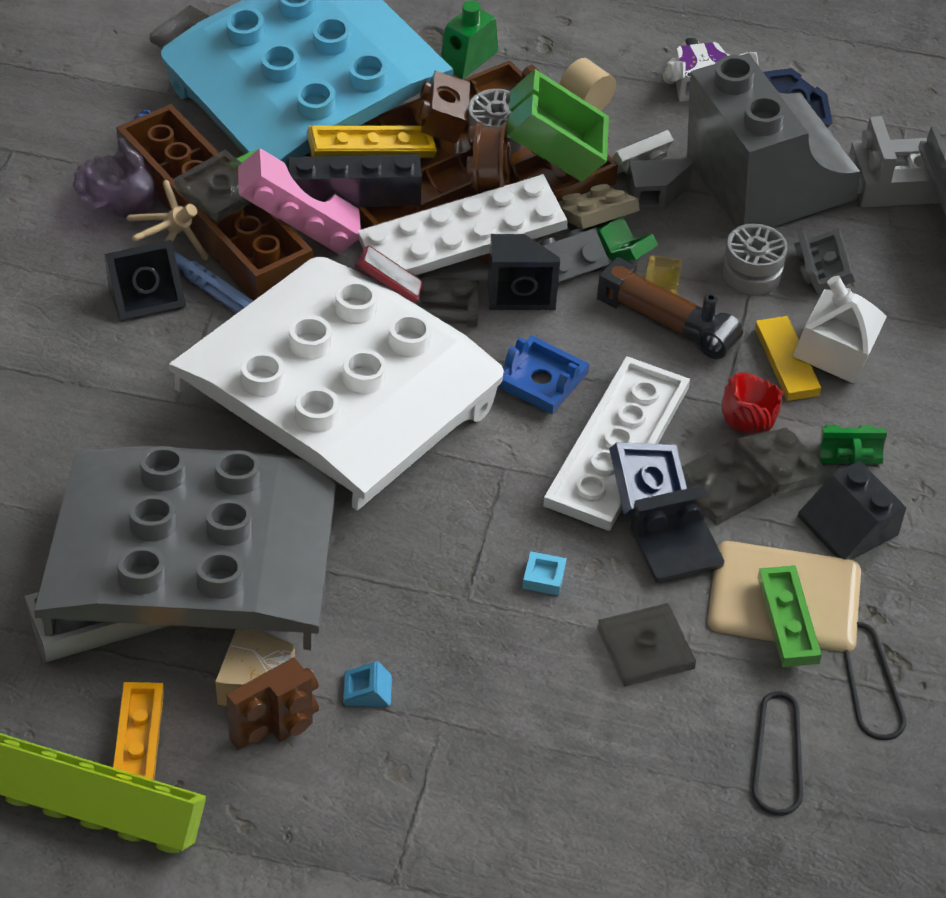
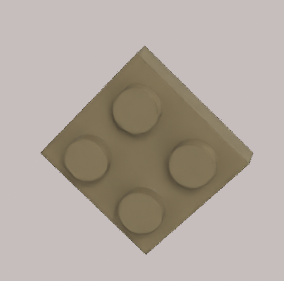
[558,184,640,229]

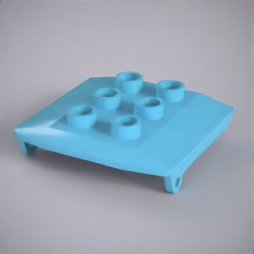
[161,0,453,165]

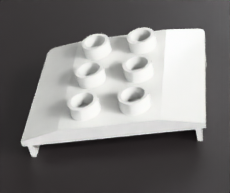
[169,257,504,511]

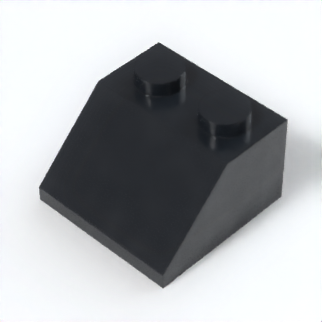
[488,234,560,310]
[798,461,907,560]

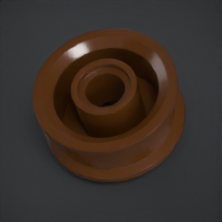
[467,122,511,194]

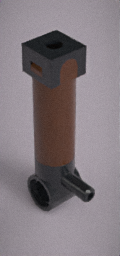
[597,257,743,359]

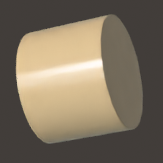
[559,58,616,111]

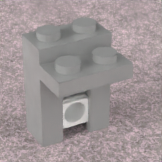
[848,116,940,207]

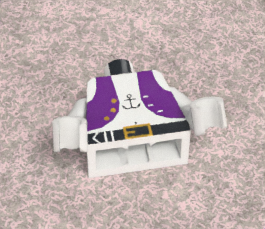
[663,38,759,102]

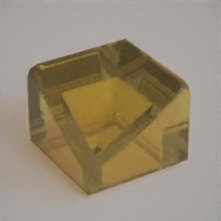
[646,255,682,295]

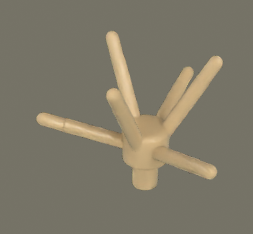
[127,180,209,260]

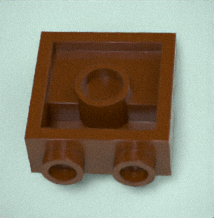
[226,657,319,750]

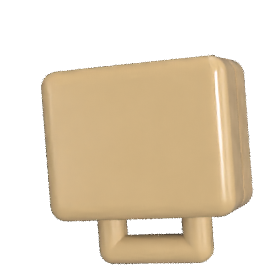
[707,541,861,653]

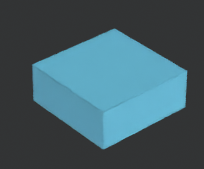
[522,551,567,596]

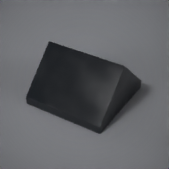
[104,240,186,320]

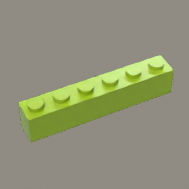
[0,733,207,853]

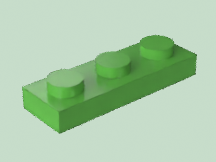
[757,565,822,667]

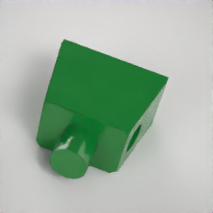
[441,1,498,79]

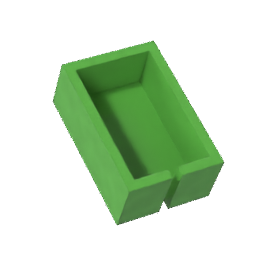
[507,69,609,182]

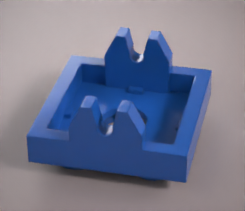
[498,335,589,414]

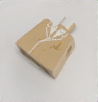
[216,629,313,706]

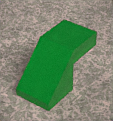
[589,216,658,262]

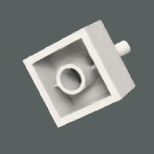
[792,276,887,384]

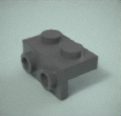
[539,228,610,284]
[794,228,855,295]

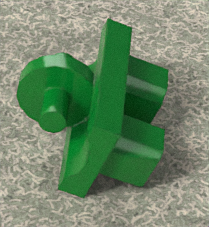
[818,425,887,465]

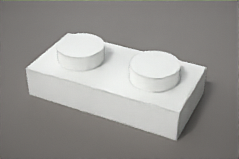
[612,130,674,174]

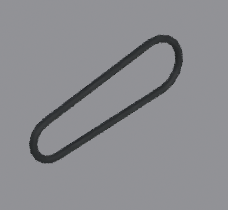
[844,622,906,740]
[752,691,803,815]

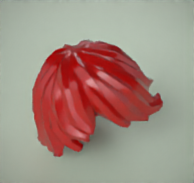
[721,372,784,436]

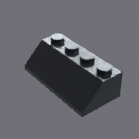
[289,154,422,207]

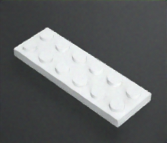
[358,174,567,276]
[543,356,690,531]

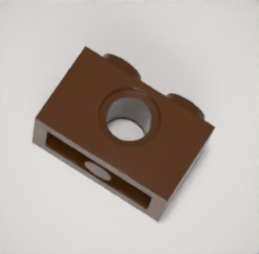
[418,71,470,144]

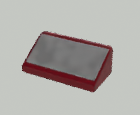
[354,246,422,303]

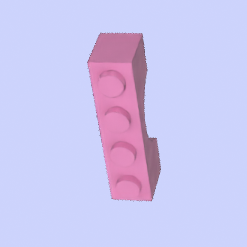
[238,148,361,255]

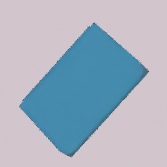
[343,661,392,707]

